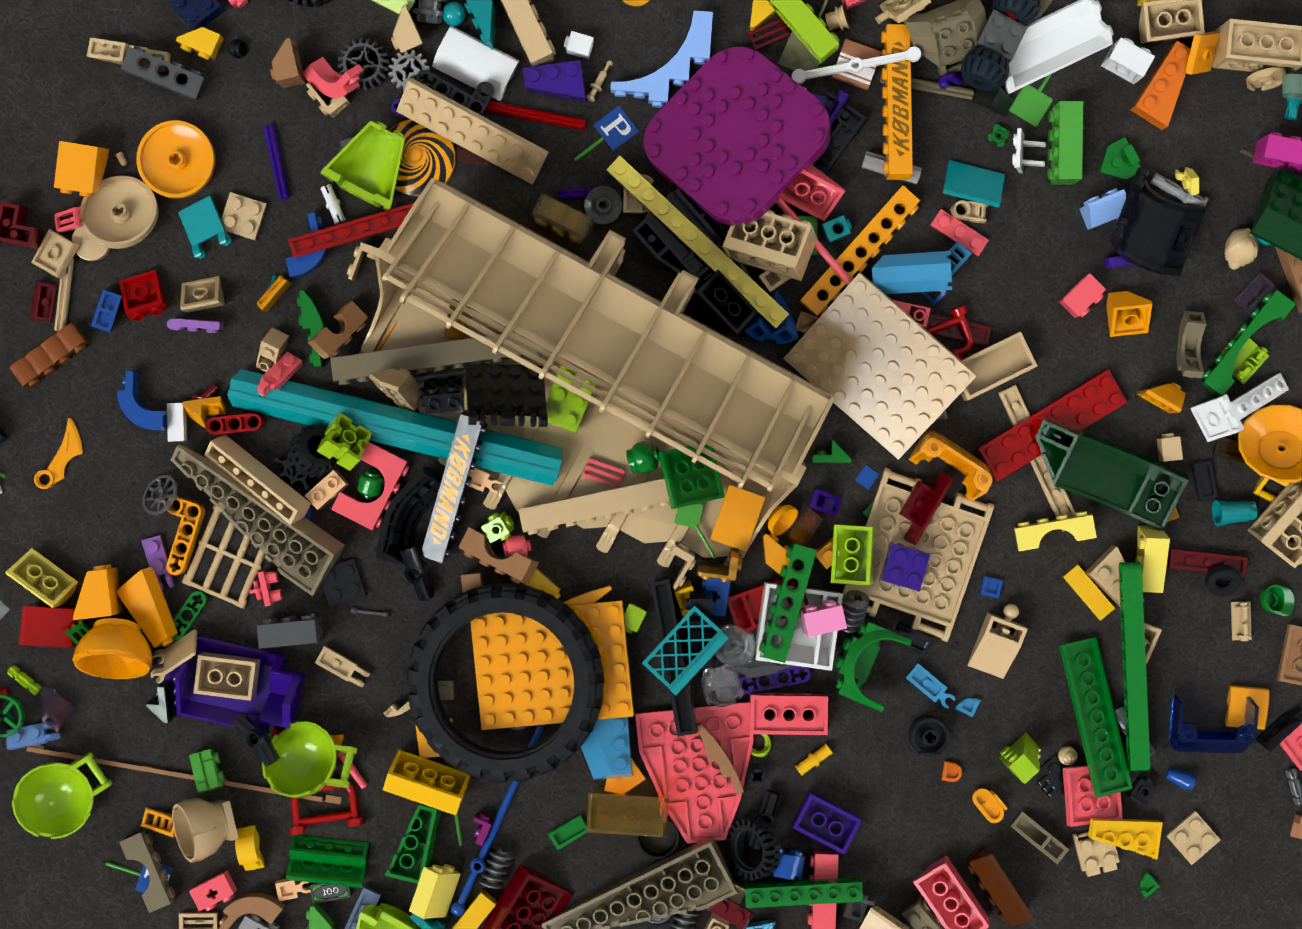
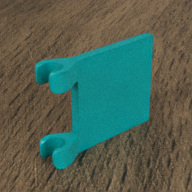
[178,196,232,259]

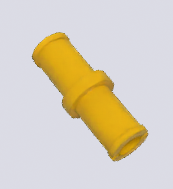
[795,744,833,776]

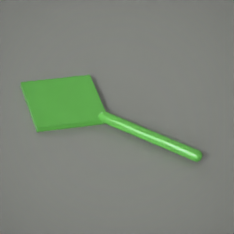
[674,504,716,559]

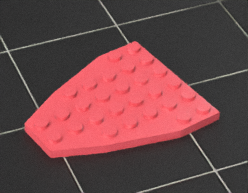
[635,701,754,844]

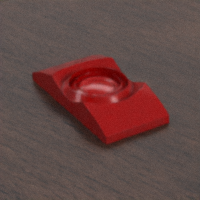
[727,578,809,635]

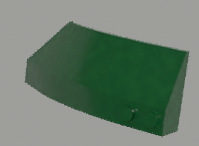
[1035,419,1189,531]

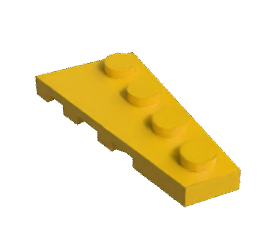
[1088,818,1163,860]

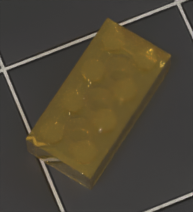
[586,792,669,837]

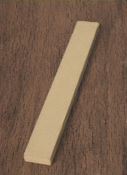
[998,385,1076,532]

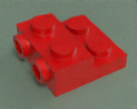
[119,270,168,321]

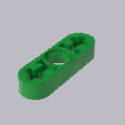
[172,591,208,640]

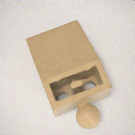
[967,604,1028,679]

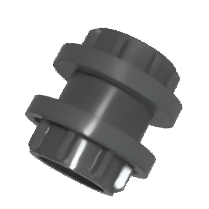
[412,0,447,24]

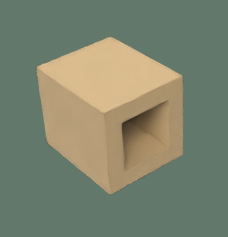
[1156,433,1183,462]

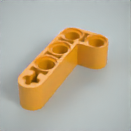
[166,497,205,575]

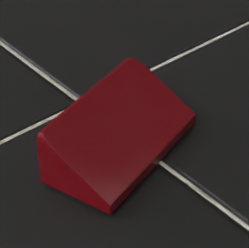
[29,281,58,323]

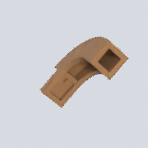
[218,893,286,929]

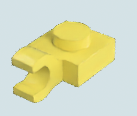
[1175,167,1199,196]

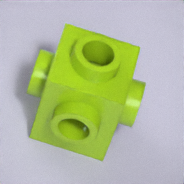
[481,511,514,543]

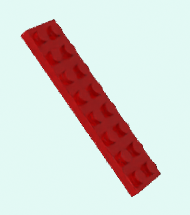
[977,369,1127,482]

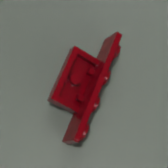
[899,473,954,545]

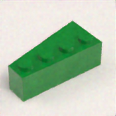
[384,804,441,884]

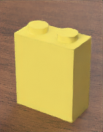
[409,864,461,919]

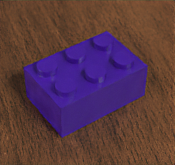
[791,790,862,855]

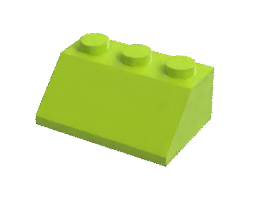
[831,525,876,586]

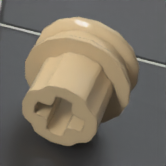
[825,4,849,31]

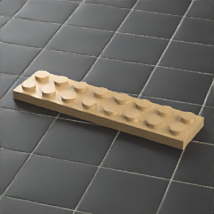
[396,78,549,185]

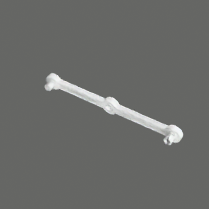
[792,47,921,84]

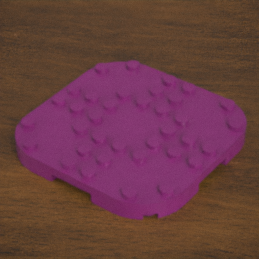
[644,47,831,226]

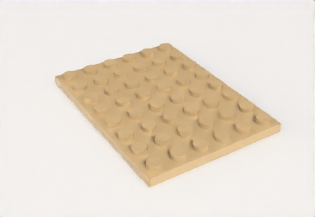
[783,272,977,460]

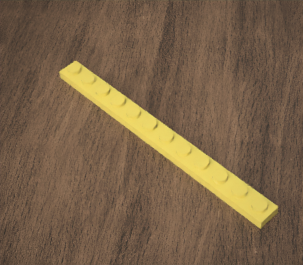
[607,156,789,329]

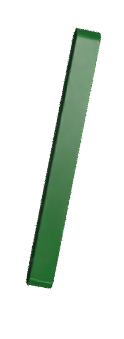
[1119,561,1150,771]

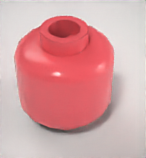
[502,534,531,558]

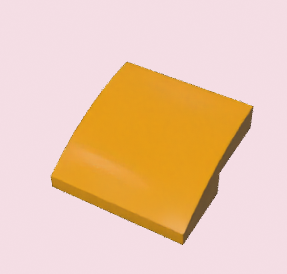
[1225,685,1269,730]

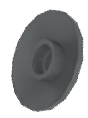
[584,186,622,224]

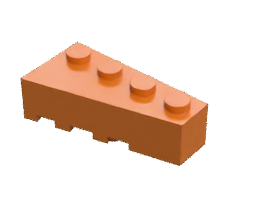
[1130,41,1191,130]

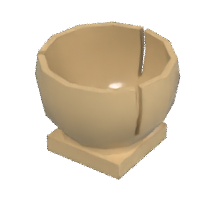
[172,798,239,863]

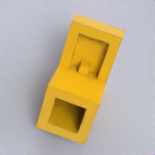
[235,825,265,871]

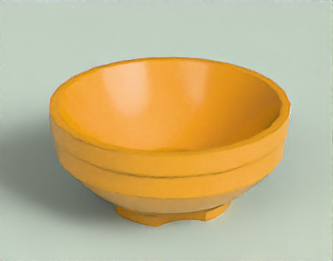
[768,505,798,536]

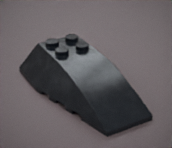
[631,186,750,287]

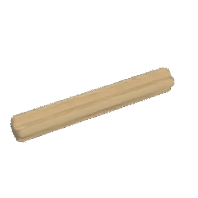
[54,258,74,331]

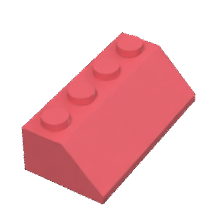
[913,855,990,929]

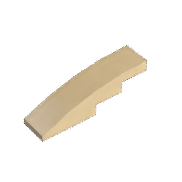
[87,38,171,73]

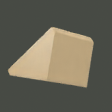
[180,276,225,312]

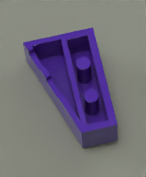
[523,60,586,102]

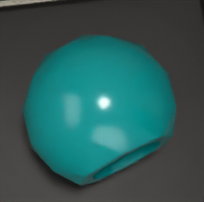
[442,2,466,27]

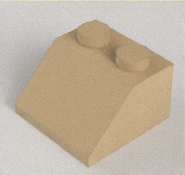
[391,4,422,53]

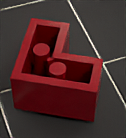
[0,202,42,250]

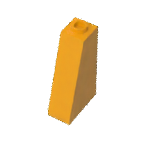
[116,567,178,648]

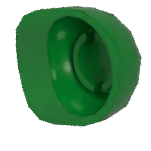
[1260,585,1294,616]

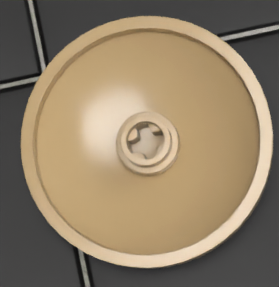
[79,176,159,249]

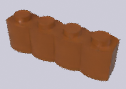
[9,323,89,388]

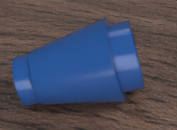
[1165,768,1197,790]

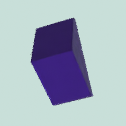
[808,489,842,516]

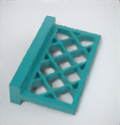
[642,606,729,696]

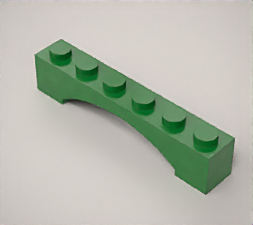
[1201,290,1296,397]

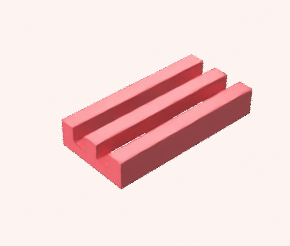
[54,207,84,233]
[583,458,625,488]

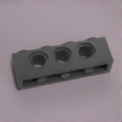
[121,46,204,101]

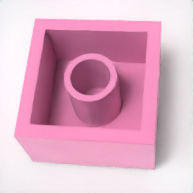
[799,600,847,637]

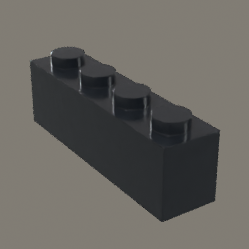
[686,591,713,670]

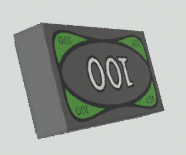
[310,883,352,904]

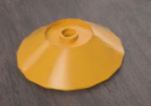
[1238,405,1302,483]

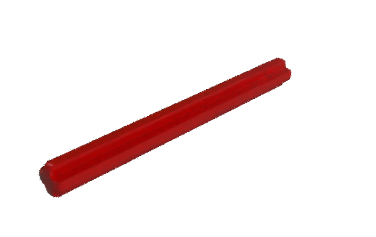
[473,101,586,130]

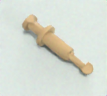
[586,60,613,102]

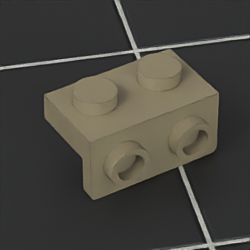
[902,895,945,929]

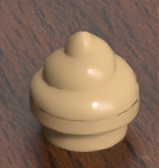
[1058,746,1078,765]

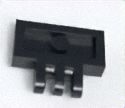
[1036,755,1066,798]

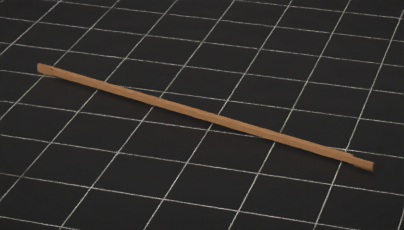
[27,745,342,805]

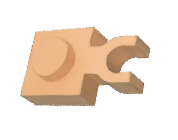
[470,467,501,494]
[275,879,311,901]

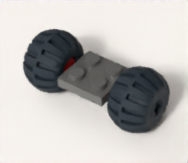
[961,0,1041,92]

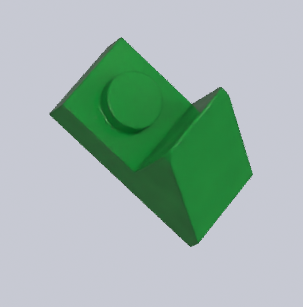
[811,440,851,463]

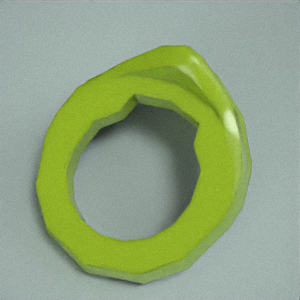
[751,734,771,757]

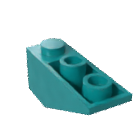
[464,0,496,50]

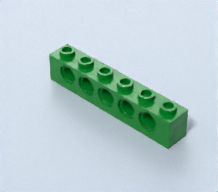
[759,543,817,663]
[744,877,863,908]

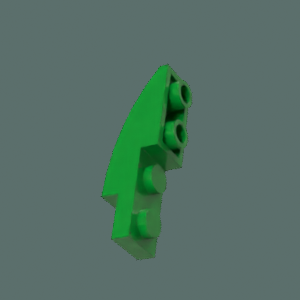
[297,290,326,368]

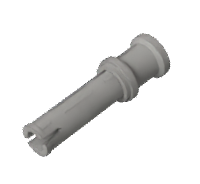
[1150,172,1209,207]

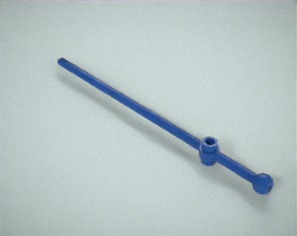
[451,725,545,917]

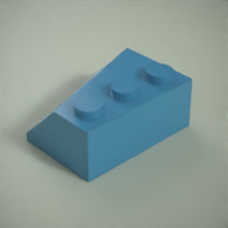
[581,717,632,780]

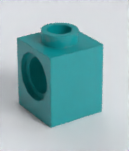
[821,215,852,244]

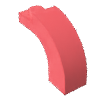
[302,57,363,98]

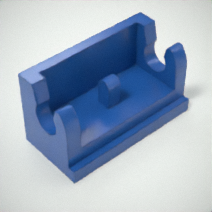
[91,290,122,332]

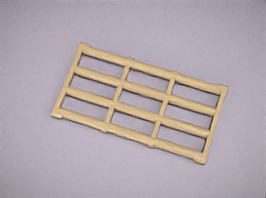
[182,504,265,609]

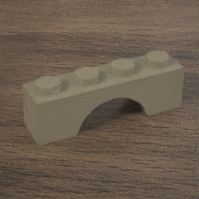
[119,830,176,913]

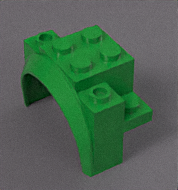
[834,621,912,712]

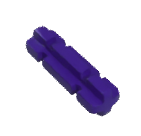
[559,187,595,200]

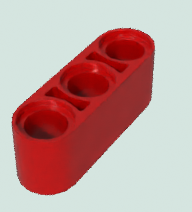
[206,413,265,435]

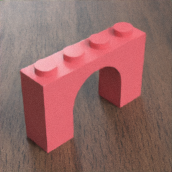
[331,441,410,530]

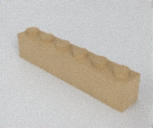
[204,434,311,525]

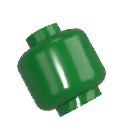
[357,469,384,499]

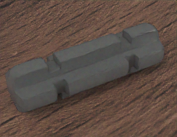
[1285,768,1302,806]

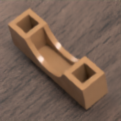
[458,527,539,584]

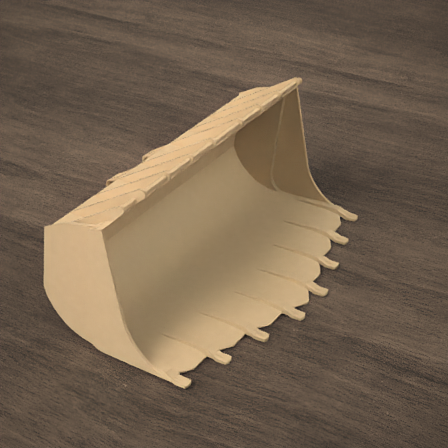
[357,178,835,567]

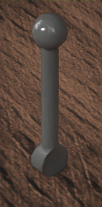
[350,607,390,617]

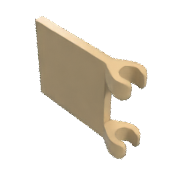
[151,629,197,683]

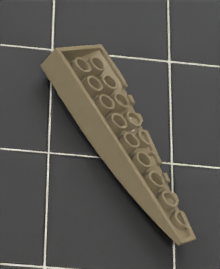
[171,444,345,596]
[541,836,738,929]

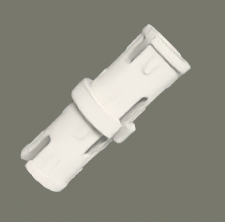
[320,184,346,225]

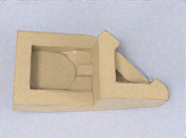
[384,701,410,717]

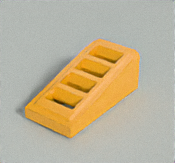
[141,808,176,837]

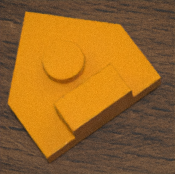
[604,757,646,794]

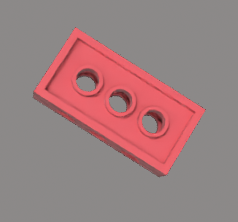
[749,692,828,735]

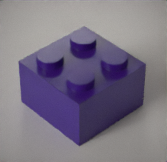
[880,543,930,592]

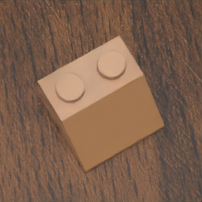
[270,38,306,89]

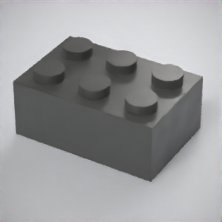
[257,613,324,649]

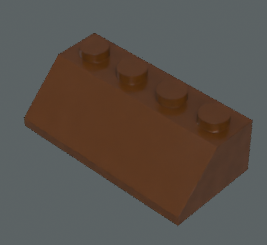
[966,846,1034,927]

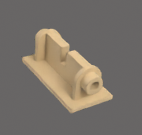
[1231,601,1252,641]

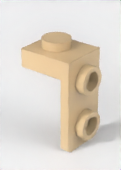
[671,542,696,590]

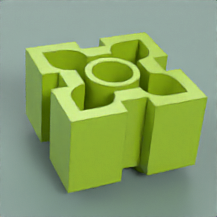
[317,412,372,471]

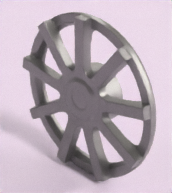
[142,475,179,516]

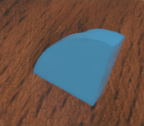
[955,698,981,717]

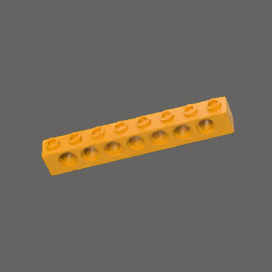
[799,186,920,317]

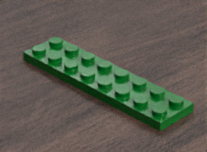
[1059,637,1133,798]

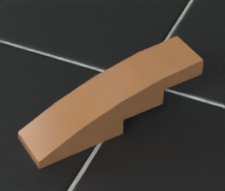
[697,722,744,795]

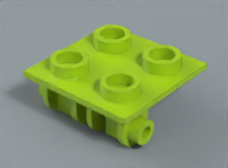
[1221,333,1269,385]

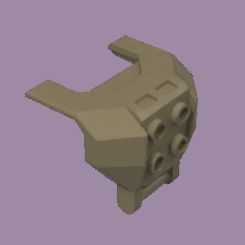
[903,0,987,76]

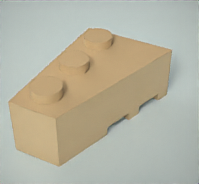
[1085,545,1144,607]

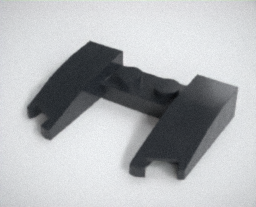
[813,91,867,176]

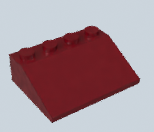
[481,864,573,929]

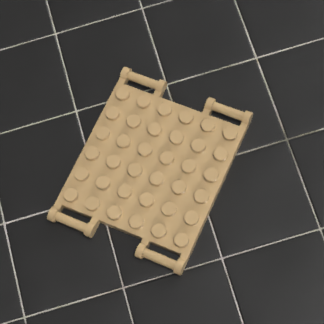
[841,467,994,642]

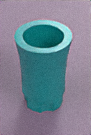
[1212,500,1258,527]

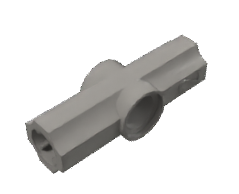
[861,151,922,185]

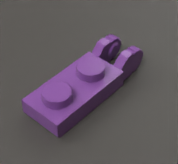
[166,318,224,333]
[141,535,175,590]

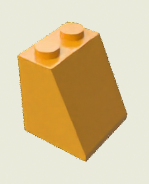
[54,141,109,197]
[73,564,123,620]

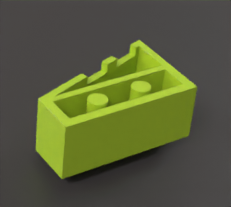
[998,733,1042,784]

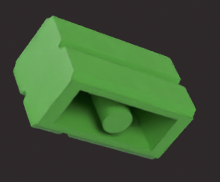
[189,749,225,793]

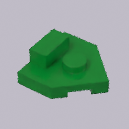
[1099,137,1141,181]

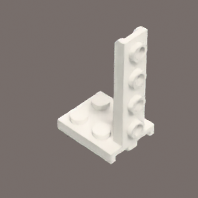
[1190,373,1289,442]

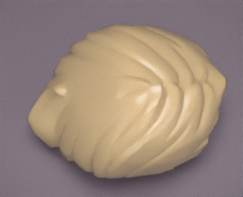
[1224,228,1259,270]

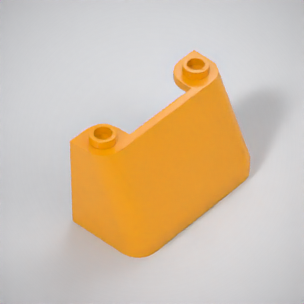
[908,430,992,501]

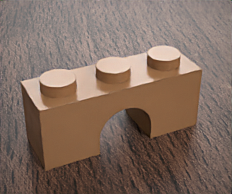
[308,301,368,359]

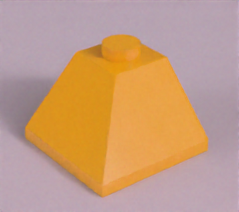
[1107,291,1152,337]
[1136,382,1186,414]

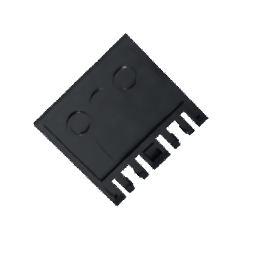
[465,363,548,427]

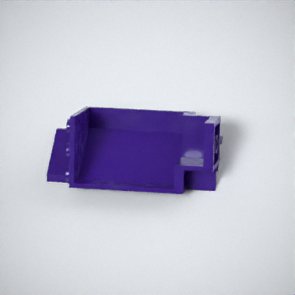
[163,636,306,729]

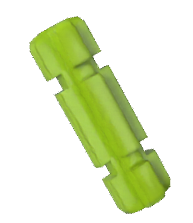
[7,665,42,695]

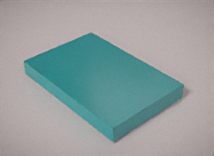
[943,160,1005,208]

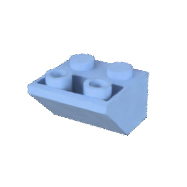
[1080,188,1126,230]

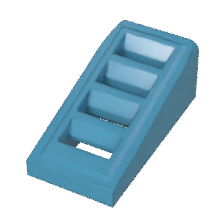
[947,241,972,275]

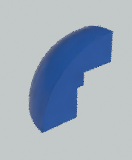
[744,291,798,344]

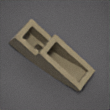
[1011,812,1070,864]

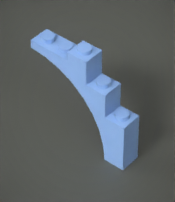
[611,11,713,108]

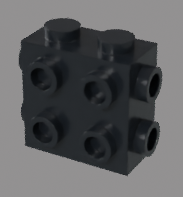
[420,376,464,414]

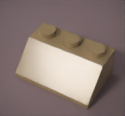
[1139,0,1205,44]

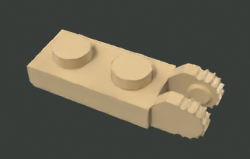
[315,646,371,687]

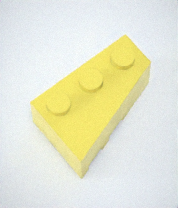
[1136,525,1170,593]

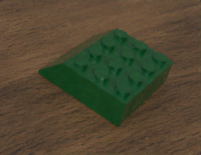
[1250,167,1302,260]

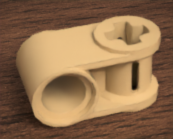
[950,200,989,224]

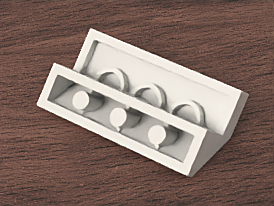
[432,26,519,101]

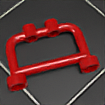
[926,304,974,360]
[290,777,364,835]

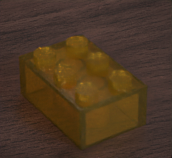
[532,193,595,245]

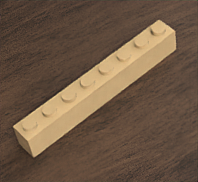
[518,479,670,535]

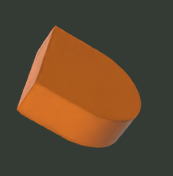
[941,761,962,782]

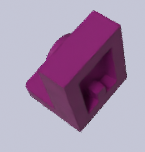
[473,813,493,846]

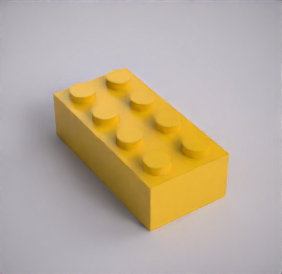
[383,750,470,815]

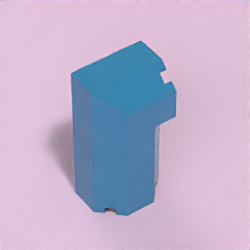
[872,251,952,294]

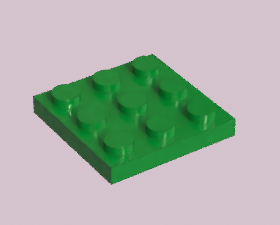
[658,444,725,510]

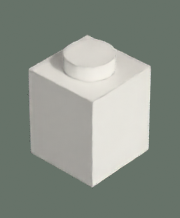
[564,31,594,60]

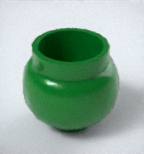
[626,441,660,474]

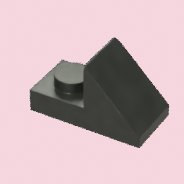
[145,680,175,723]

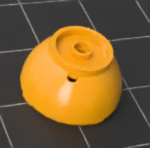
[72,618,153,679]

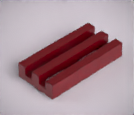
[747,18,790,51]

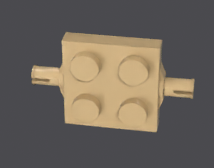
[875,0,931,24]

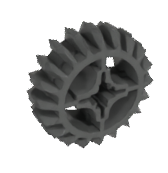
[337,38,390,91]

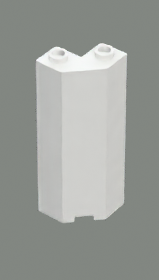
[1002,0,1114,94]

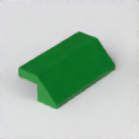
[286,835,369,888]

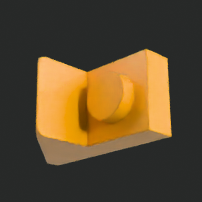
[183,396,226,428]

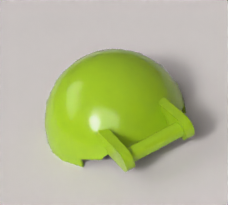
[262,721,357,798]
[12,752,112,839]

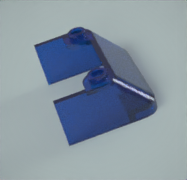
[1169,694,1259,753]

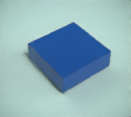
[980,576,1003,599]

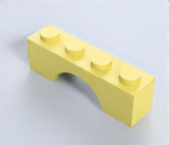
[1014,511,1097,551]

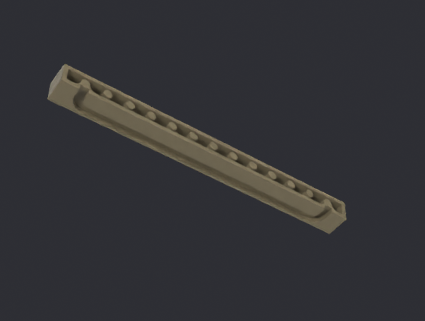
[330,332,552,385]

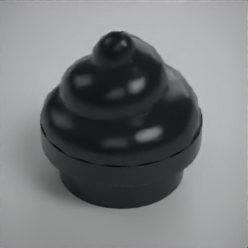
[227,39,248,59]

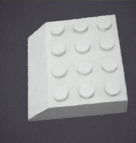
[755,582,843,671]

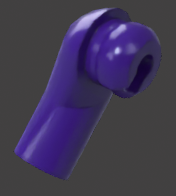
[938,72,963,89]

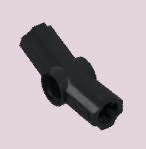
[232,712,280,767]

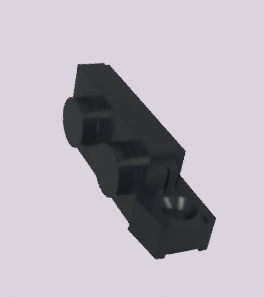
[1256,706,1302,752]

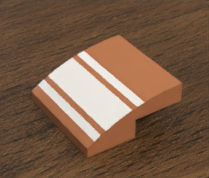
[831,39,881,90]

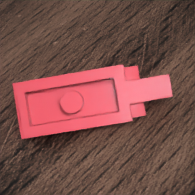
[257,351,303,397]

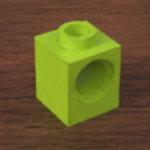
[624,603,647,634]

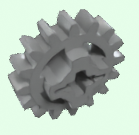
[388,50,431,91]

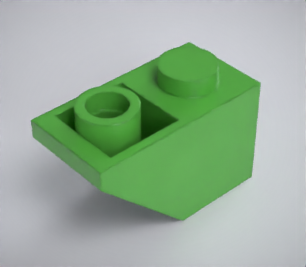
[306,903,335,929]

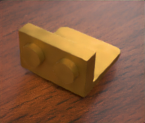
[697,548,742,582]

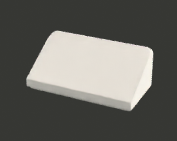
[167,403,187,442]

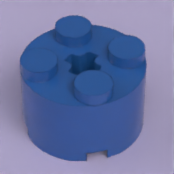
[773,847,805,880]

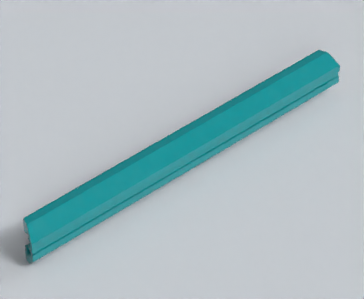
[227,369,562,486]

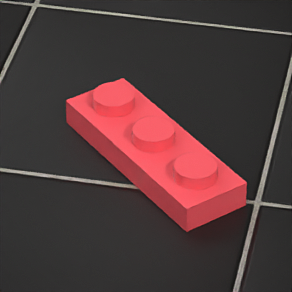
[930,209,989,257]

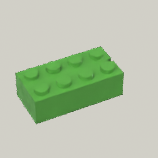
[1048,101,1083,185]

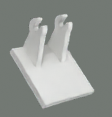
[1013,128,1046,173]

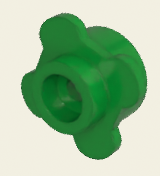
[987,124,1010,147]

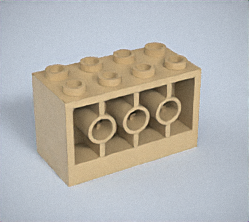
[1212,19,1302,75]
[722,210,817,281]
[1247,481,1302,568]

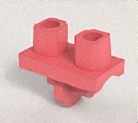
[249,570,283,606]

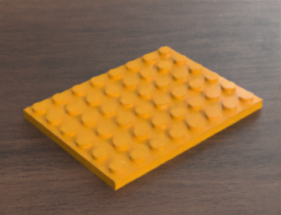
[470,600,634,730]

